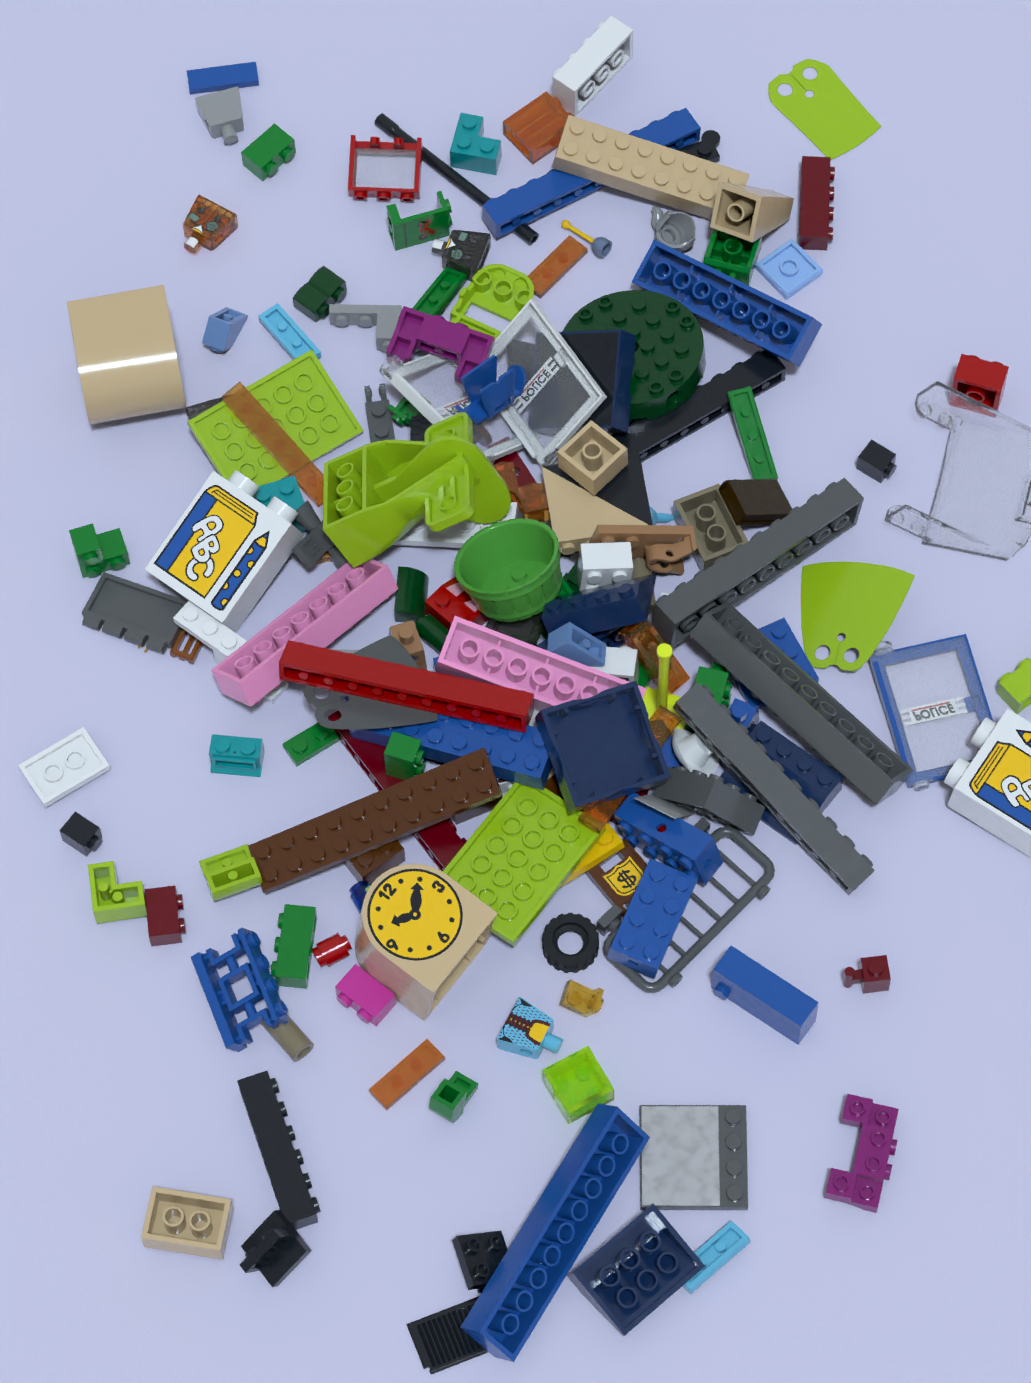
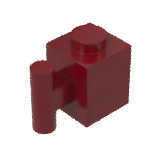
[843,955,891,994]

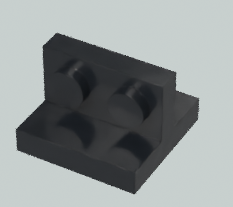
[240,1210,312,1287]

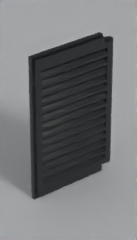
[406,1296,488,1375]

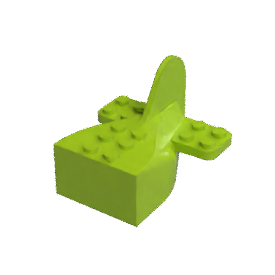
[323,412,511,568]

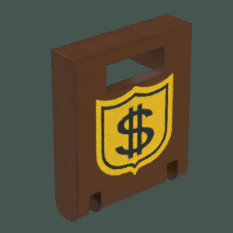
[585,839,647,918]

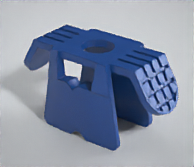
[455,355,527,425]

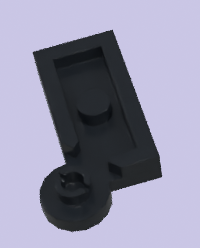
[676,130,720,163]

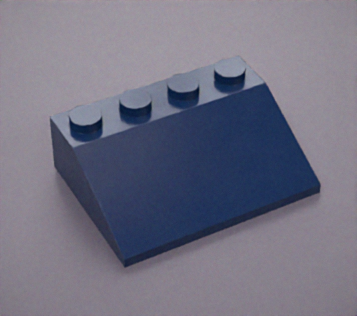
[541,574,656,634]
[720,720,843,845]
[567,1203,705,1336]

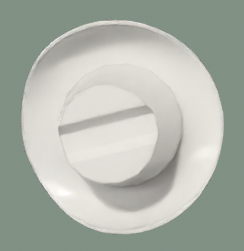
[672,729,720,777]

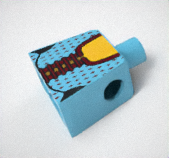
[497,997,563,1059]

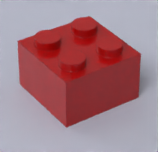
[950,354,1009,415]

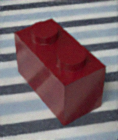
[144,885,186,947]

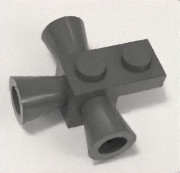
[292,500,348,569]

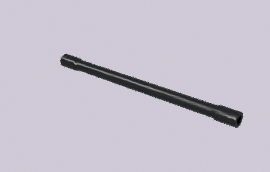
[374,113,539,245]

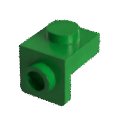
[388,397,422,427]

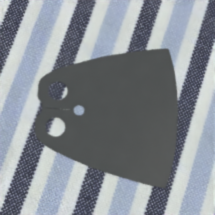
[303,635,438,729]

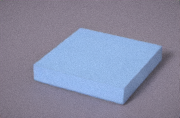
[755,239,823,300]

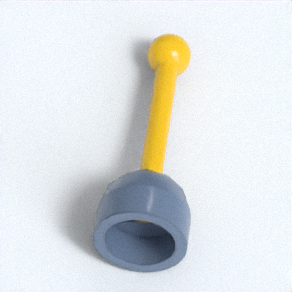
[561,220,612,258]

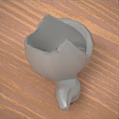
[651,206,696,252]

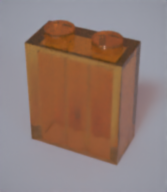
[503,91,574,165]

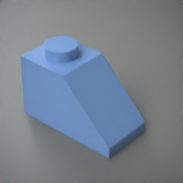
[202,307,248,352]
[547,622,606,667]

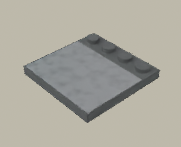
[640,1105,748,1210]

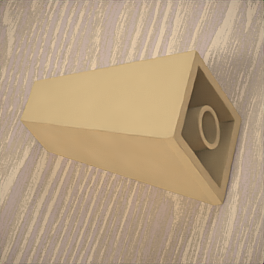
[710,182,794,242]

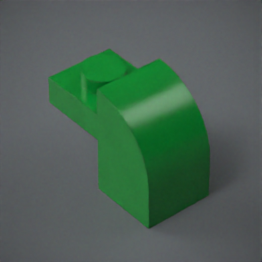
[429,1071,479,1123]

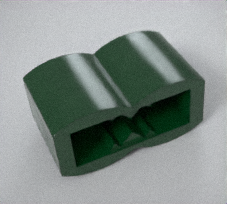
[293,266,347,322]

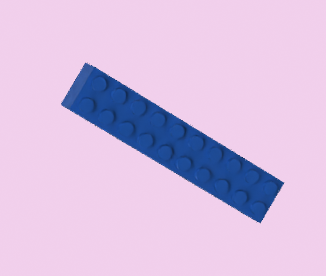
[460,1103,650,1362]

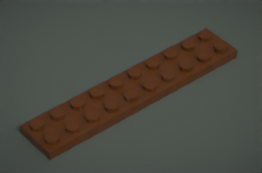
[248,748,503,894]

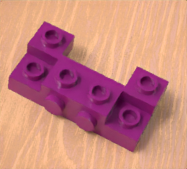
[386,306,495,383]
[825,1094,899,1213]

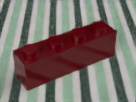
[799,156,835,251]

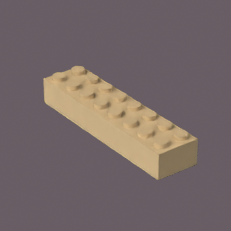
[551,115,749,220]

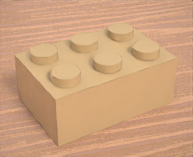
[141,1186,234,1260]

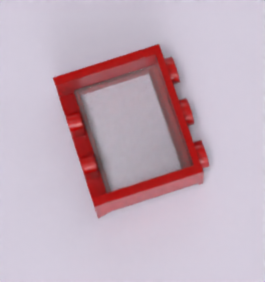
[348,135,423,202]

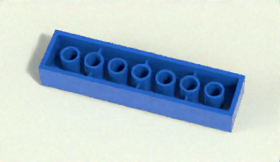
[632,239,822,367]
[349,714,552,790]

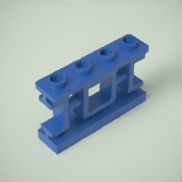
[191,928,289,1052]

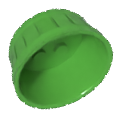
[454,518,562,622]

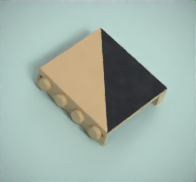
[541,451,653,555]

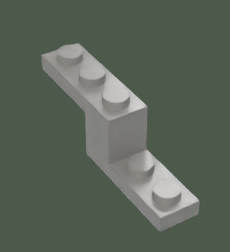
[329,304,421,353]

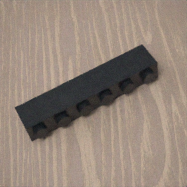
[237,1071,321,1230]

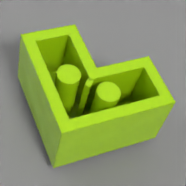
[88,861,147,924]

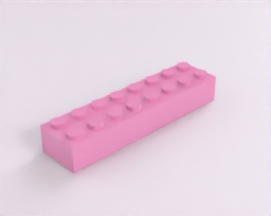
[211,559,398,707]
[435,616,647,710]

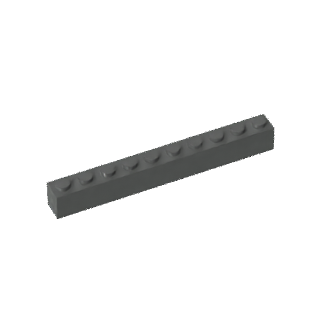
[673,682,875,895]

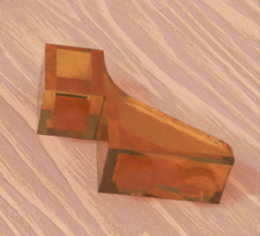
[493,462,550,522]

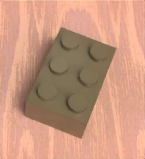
[673,484,748,570]

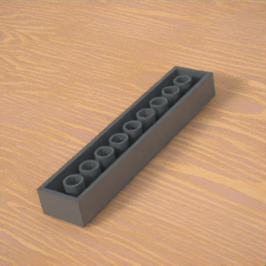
[650,478,864,648]
[689,602,914,805]

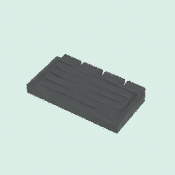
[82,572,188,653]

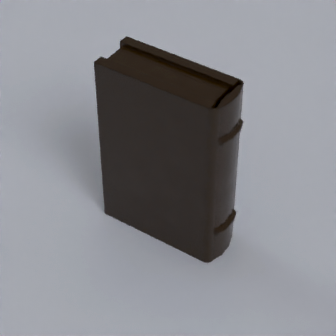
[719,479,792,525]

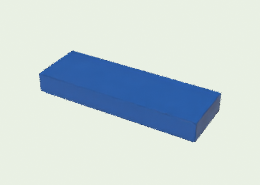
[187,62,259,94]

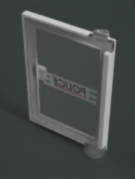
[489,299,607,466]
[379,354,542,465]

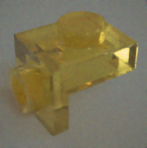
[559,980,604,1018]

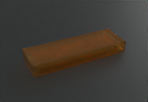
[528,235,588,299]
[369,1039,445,1111]

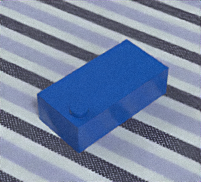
[712,946,819,1045]

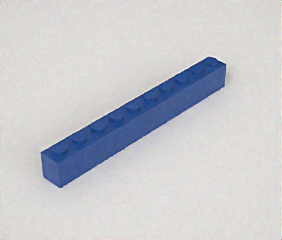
[482,108,701,239]

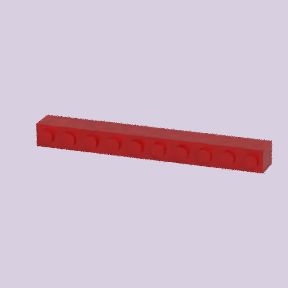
[279,640,534,733]

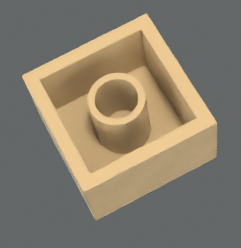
[557,420,628,496]

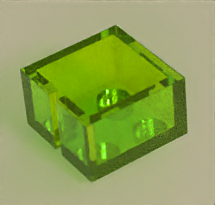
[542,1046,614,1124]

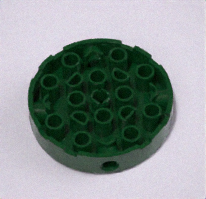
[562,290,706,422]

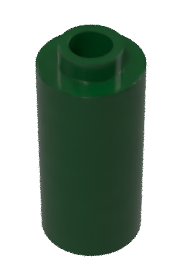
[415,614,449,653]

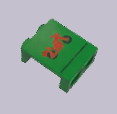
[386,191,452,251]

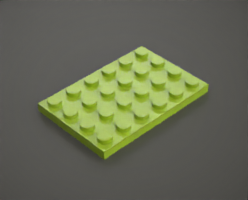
[187,349,364,486]
[443,783,606,946]

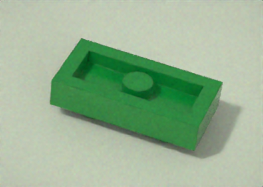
[282,723,339,767]

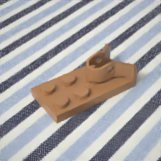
[589,525,697,576]

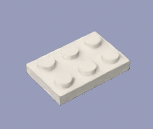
[18,727,110,808]

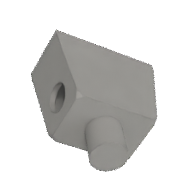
[195,86,244,144]

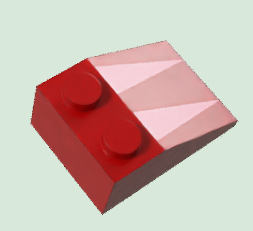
[425,577,490,629]

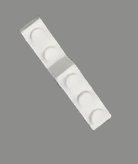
[173,600,289,704]

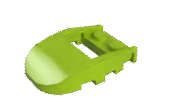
[450,264,534,340]

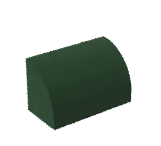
[394,566,429,623]

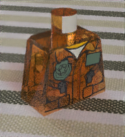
[183,194,238,254]

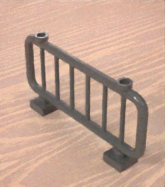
[596,817,775,993]

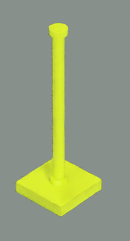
[643,643,687,735]

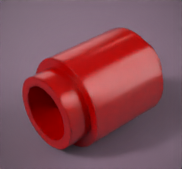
[311,933,352,968]

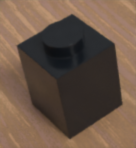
[856,439,897,483]
[59,811,102,857]

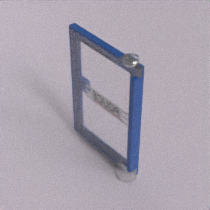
[869,634,993,791]

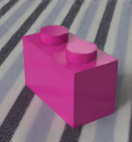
[335,964,396,1027]

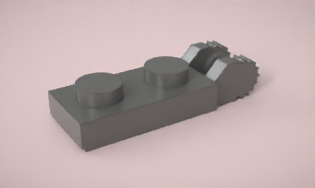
[364,383,395,443]

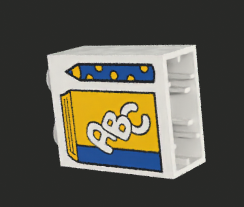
[145,470,304,632]
[944,708,1031,858]

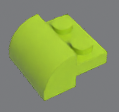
[199,844,263,901]

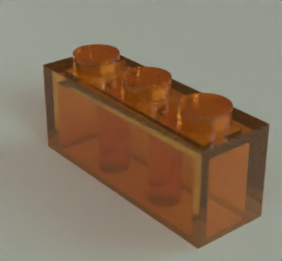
[618,619,690,694]

